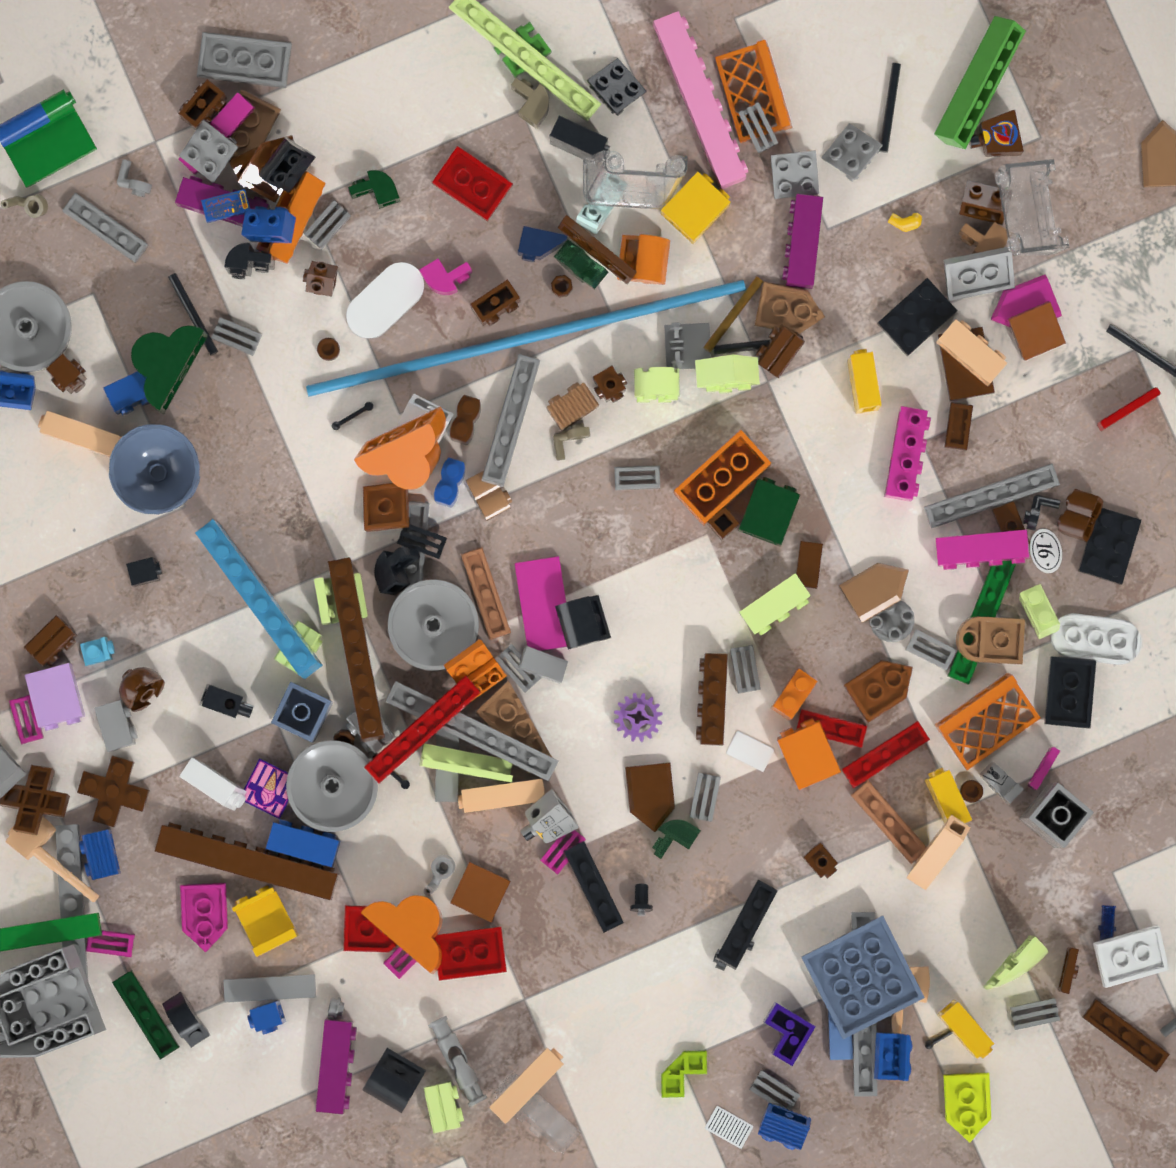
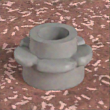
[328,997,344,1019]

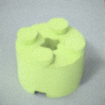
[634,367,680,403]

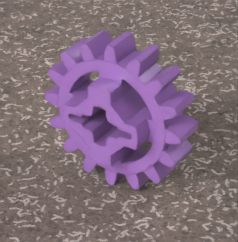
[614,693,663,742]

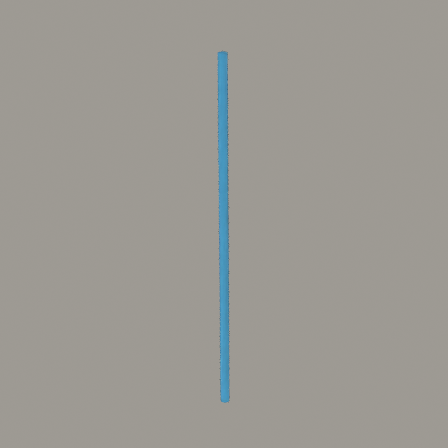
[306,280,746,397]

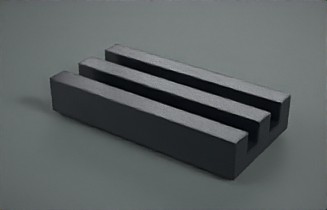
[397,524,447,559]

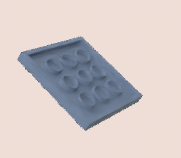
[801,915,925,1039]

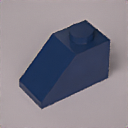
[518,226,568,262]

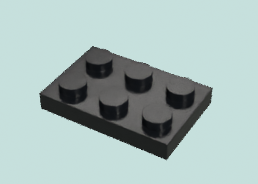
[877,278,958,357]
[1078,508,1142,585]
[1044,656,1096,729]

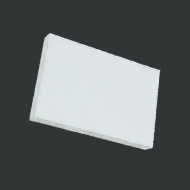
[1093,925,1169,988]

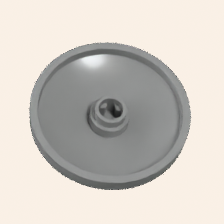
[0,281,72,372]
[388,580,479,671]
[286,740,378,832]

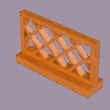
[715,40,793,143]
[934,673,1041,770]

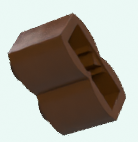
[450,395,481,445]
[1057,489,1104,542]

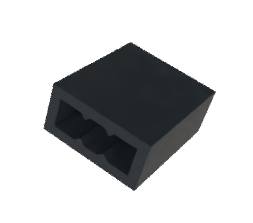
[549,115,610,167]

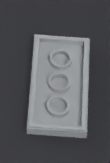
[197,32,292,88]

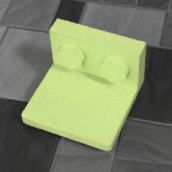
[314,573,368,625]

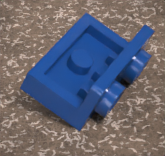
[0,370,36,410]
[874,1033,912,1081]

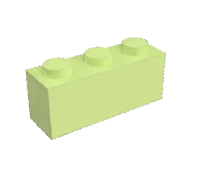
[739,574,811,636]

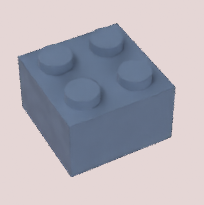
[271,682,333,743]

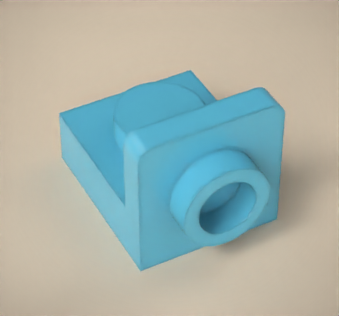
[80,636,115,666]

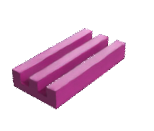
[9,695,44,744]
[1028,747,1060,790]
[540,830,586,875]
[86,930,135,957]
[383,947,417,979]

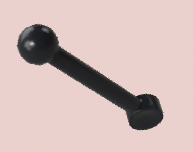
[332,402,373,430]
[372,755,410,789]
[925,1030,953,1049]

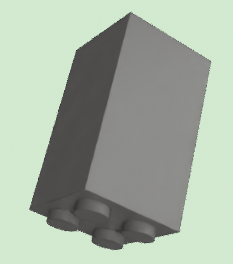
[1019,783,1094,848]

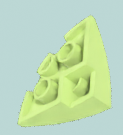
[983,935,1048,990]

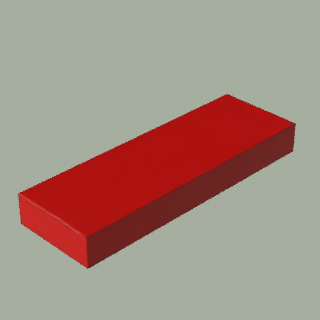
[1097,387,1161,431]
[796,709,867,748]

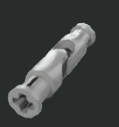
[428,1016,487,1107]

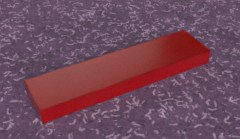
[841,721,930,788]

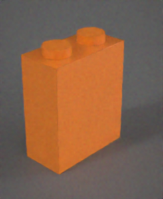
[771,669,818,721]
[777,718,841,790]

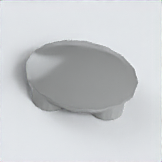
[869,601,914,642]

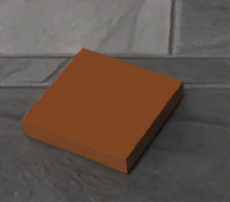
[1008,301,1066,361]
[363,483,409,532]
[450,862,511,922]

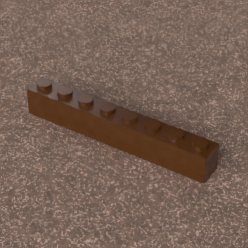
[328,557,385,742]
[155,822,339,900]

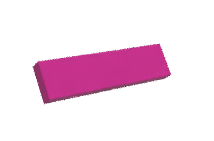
[178,92,255,175]

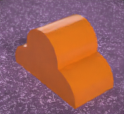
[354,406,446,489]
[361,895,443,974]

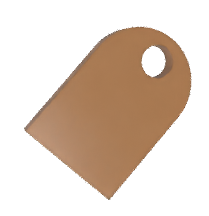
[956,617,1025,665]

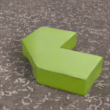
[661,1051,707,1098]

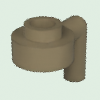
[1,194,48,218]
[553,423,590,461]

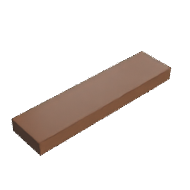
[461,547,511,640]
[851,780,926,864]

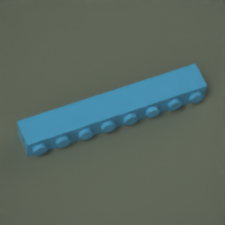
[195,519,323,679]

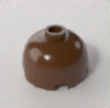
[119,667,165,712]

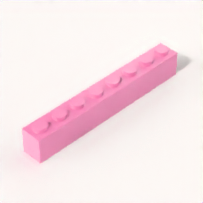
[653,11,748,189]

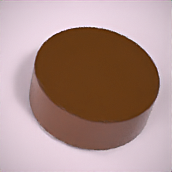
[317,338,340,361]
[960,780,983,803]

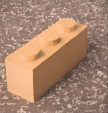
[936,319,1007,386]

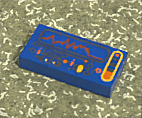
[201,189,250,223]

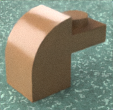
[959,222,1013,254]

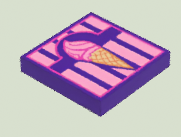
[244,758,289,819]

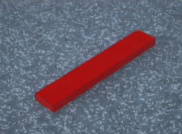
[364,675,481,784]

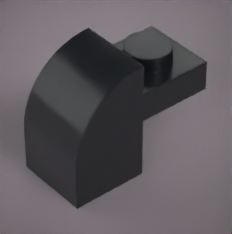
[374,546,420,595]
[162,992,210,1048]

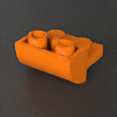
[617,234,670,285]
[443,639,507,702]

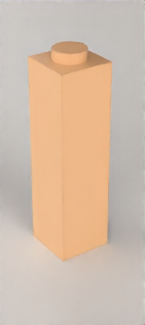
[38,411,122,457]
[458,779,545,813]
[907,815,971,890]
[489,1047,564,1124]

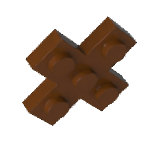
[77,756,150,827]
[0,765,70,836]

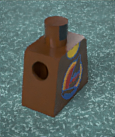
[969,110,1024,157]

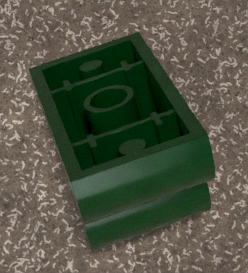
[131,325,208,415]

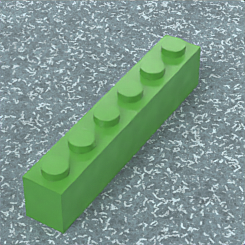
[934,16,1026,149]

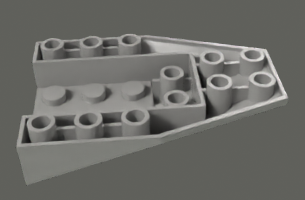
[0,944,106,1058]

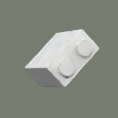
[179,758,247,811]

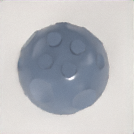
[109,424,200,515]

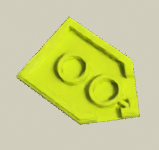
[943,1073,991,1143]

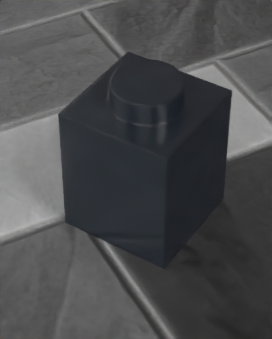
[126,557,163,587]

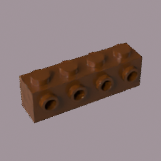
[696,653,728,746]

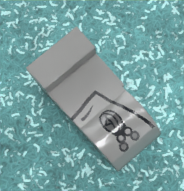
[979,762,1024,804]

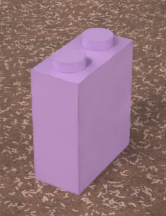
[25,663,85,731]

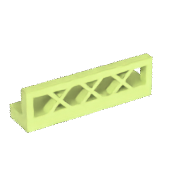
[419,744,513,783]

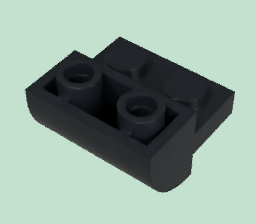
[258,137,316,193]
[224,243,275,279]
[555,595,611,650]
[362,1048,426,1113]

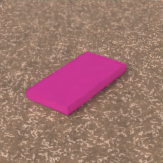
[514,556,567,651]

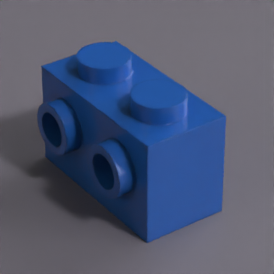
[241,206,296,243]
[247,1000,286,1035]

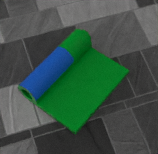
[0,89,97,188]

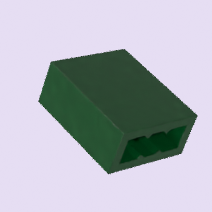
[738,477,800,547]

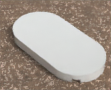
[346,262,424,339]
[1051,613,1142,665]

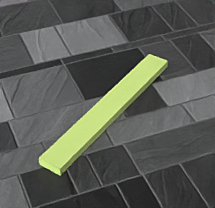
[449,0,601,122]

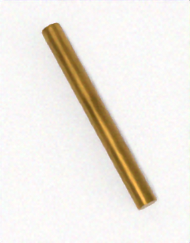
[703,277,763,353]

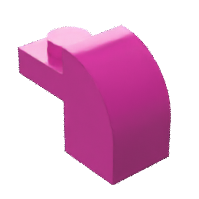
[419,259,472,295]

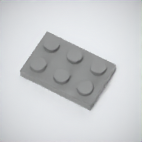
[943,246,1015,301]

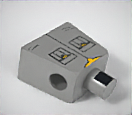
[520,789,579,843]

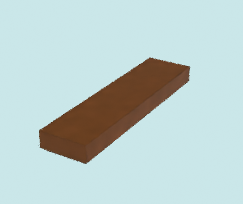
[558,215,637,285]
[1082,999,1170,1073]

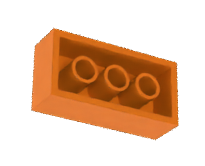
[673,430,771,526]

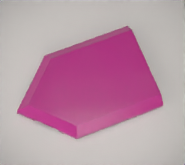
[991,275,1062,328]
[180,883,228,952]

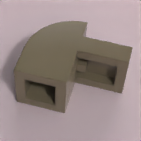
[511,77,549,129]

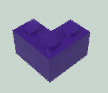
[763,1002,816,1066]

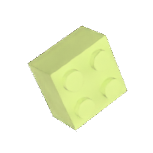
[695,354,760,394]

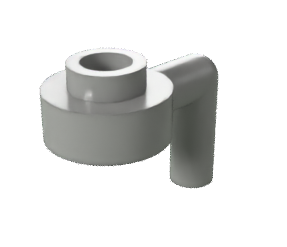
[117,160,152,197]
[424,855,455,896]

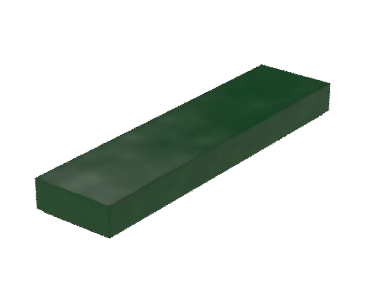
[112,970,180,1060]

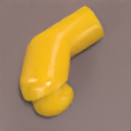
[888,213,922,232]

